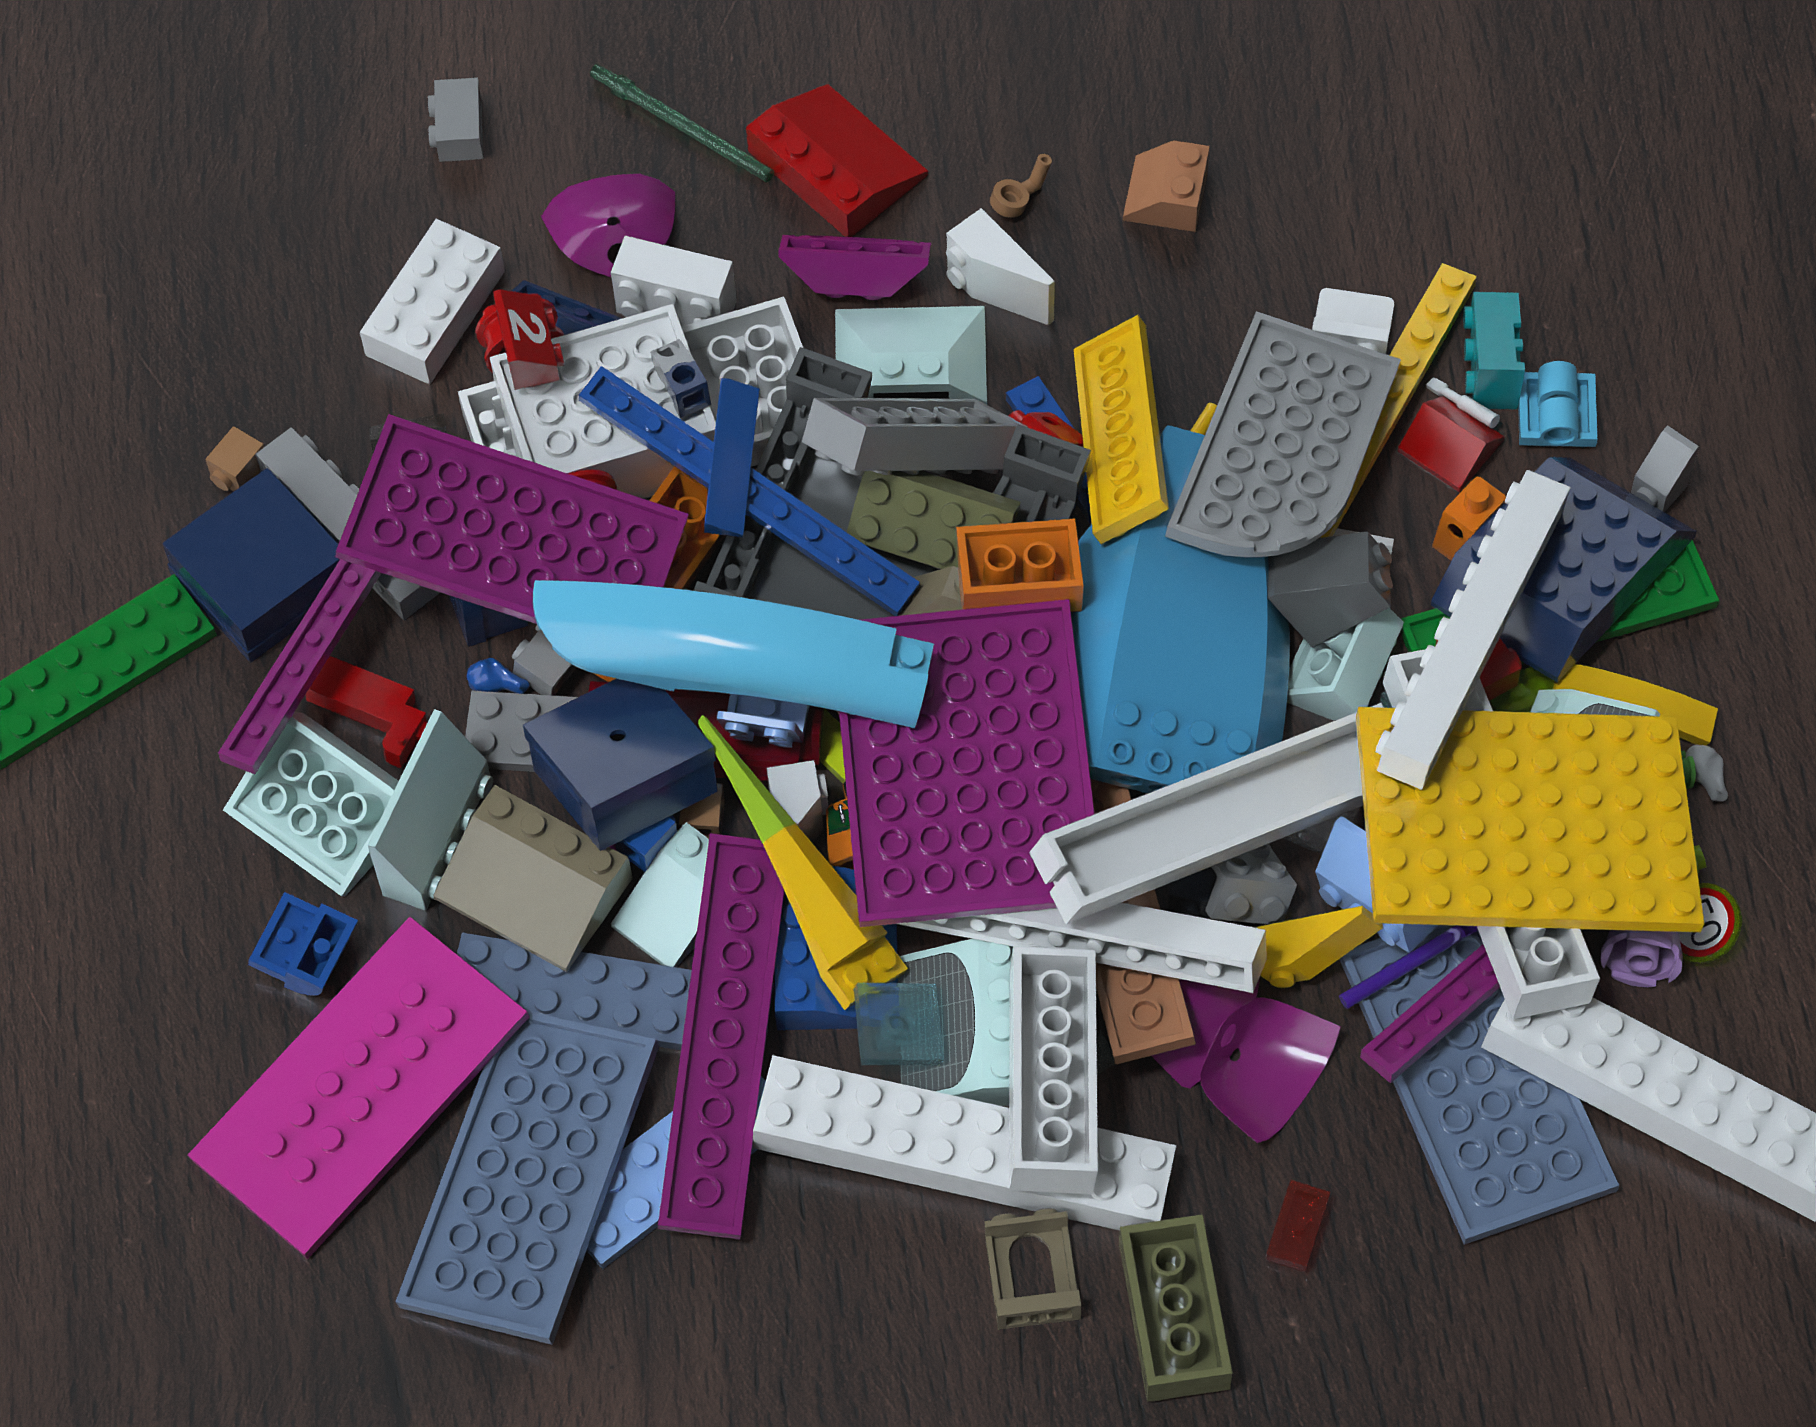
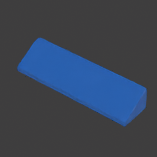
[704,378,760,537]

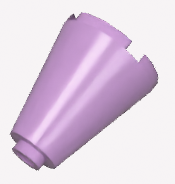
[1601,930,1683,988]

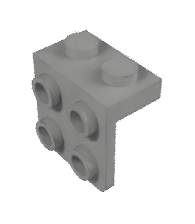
[1205,844,1297,924]

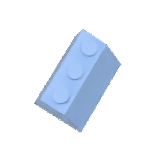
[1315,816,1438,953]

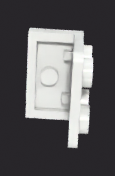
[1312,288,1394,354]

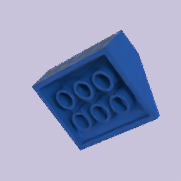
[775,865,898,1030]

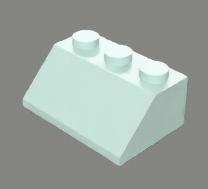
[1287,608,1404,721]

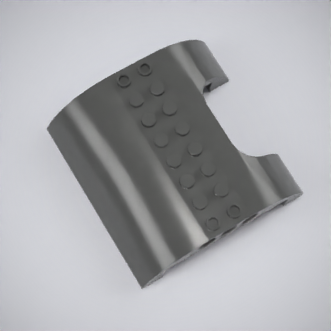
[693,347,1091,620]

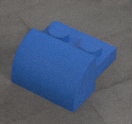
[248,892,358,996]

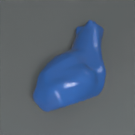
[467,658,530,694]

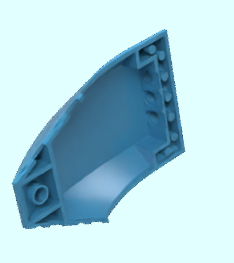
[1071,425,1290,793]

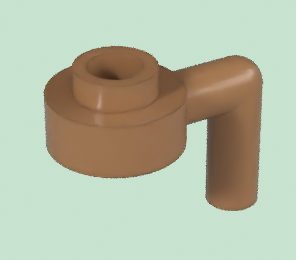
[990,154,1052,217]

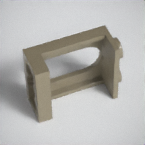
[984,1209,1081,1330]

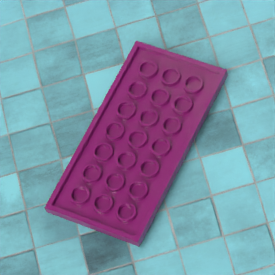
[335,414,689,624]

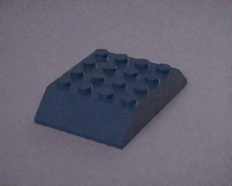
[1431,457,1697,683]

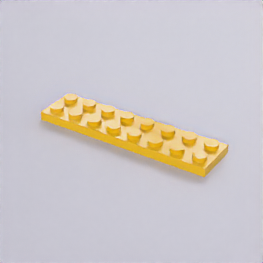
[1073,315,1169,544]

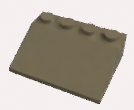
[433,785,633,972]

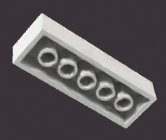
[1009,946,1098,1194]

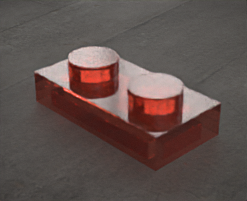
[1265,1180,1330,1272]

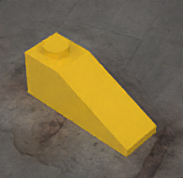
[1257,906,1383,988]

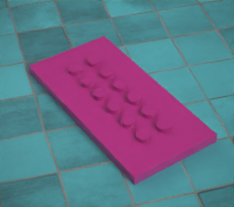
[188,917,529,1259]

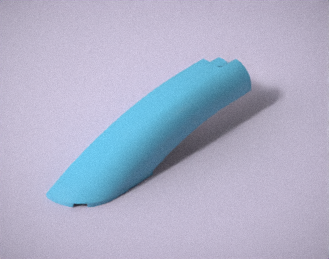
[533,580,934,728]

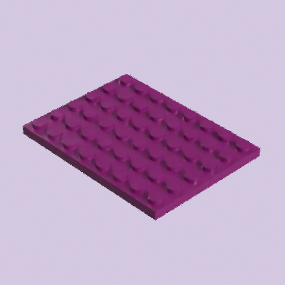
[839,599,1094,927]

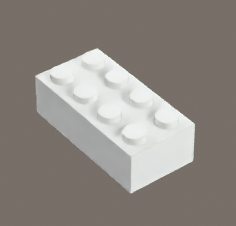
[360,219,505,385]

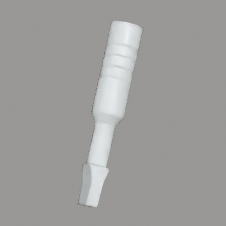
[1426,377,1500,428]

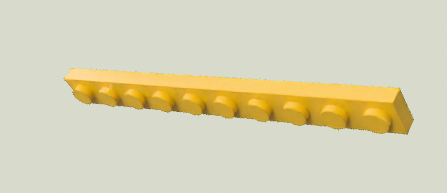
[1320,263,1477,538]

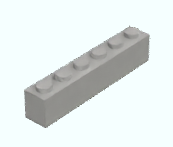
[256,427,440,620]

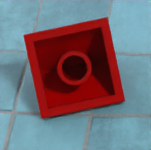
[1398,396,1505,492]

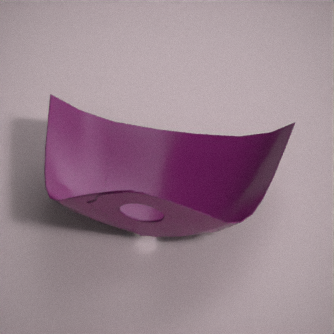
[541,174,675,277]
[1151,979,1260,1088]
[1200,998,1341,1143]

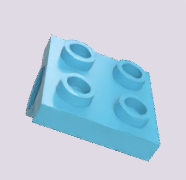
[1518,361,1597,447]

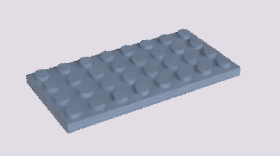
[1339,925,1619,1245]
[396,1011,659,1345]

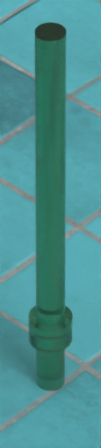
[590,64,774,183]

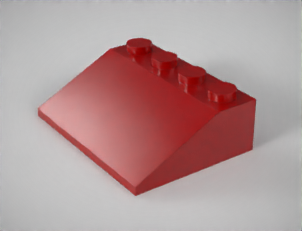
[746,84,929,237]

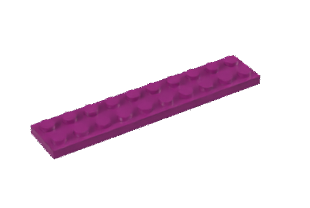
[657,833,784,1239]

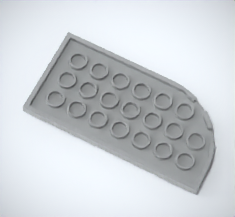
[1165,311,1401,557]

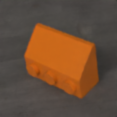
[956,519,1084,612]

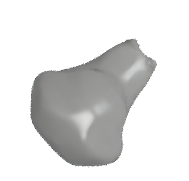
[1686,745,1728,801]

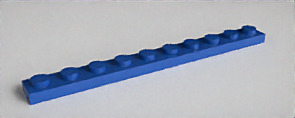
[579,366,920,616]

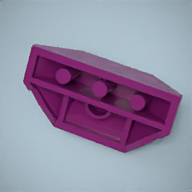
[779,235,931,300]

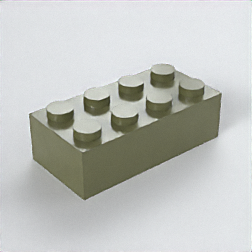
[847,470,1021,569]
[1119,1214,1232,1402]

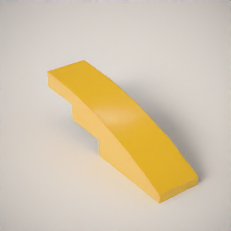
[1553,664,1718,745]

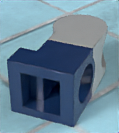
[650,339,712,418]

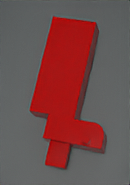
[305,656,428,768]

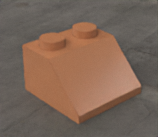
[1123,140,1210,232]

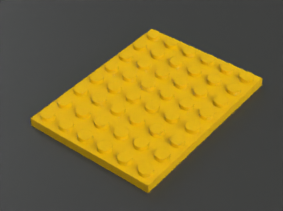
[1356,707,1704,932]

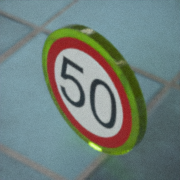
[1679,883,1742,963]

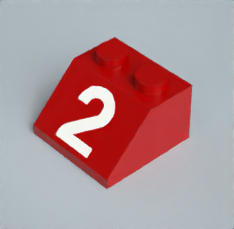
[493,289,565,390]

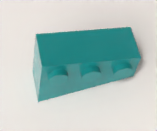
[1463,292,1525,410]

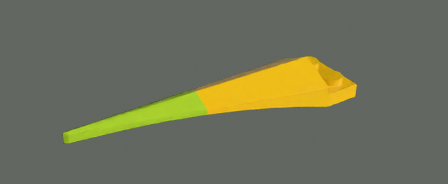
[698,715,908,1010]

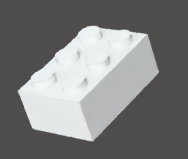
[611,236,737,326]

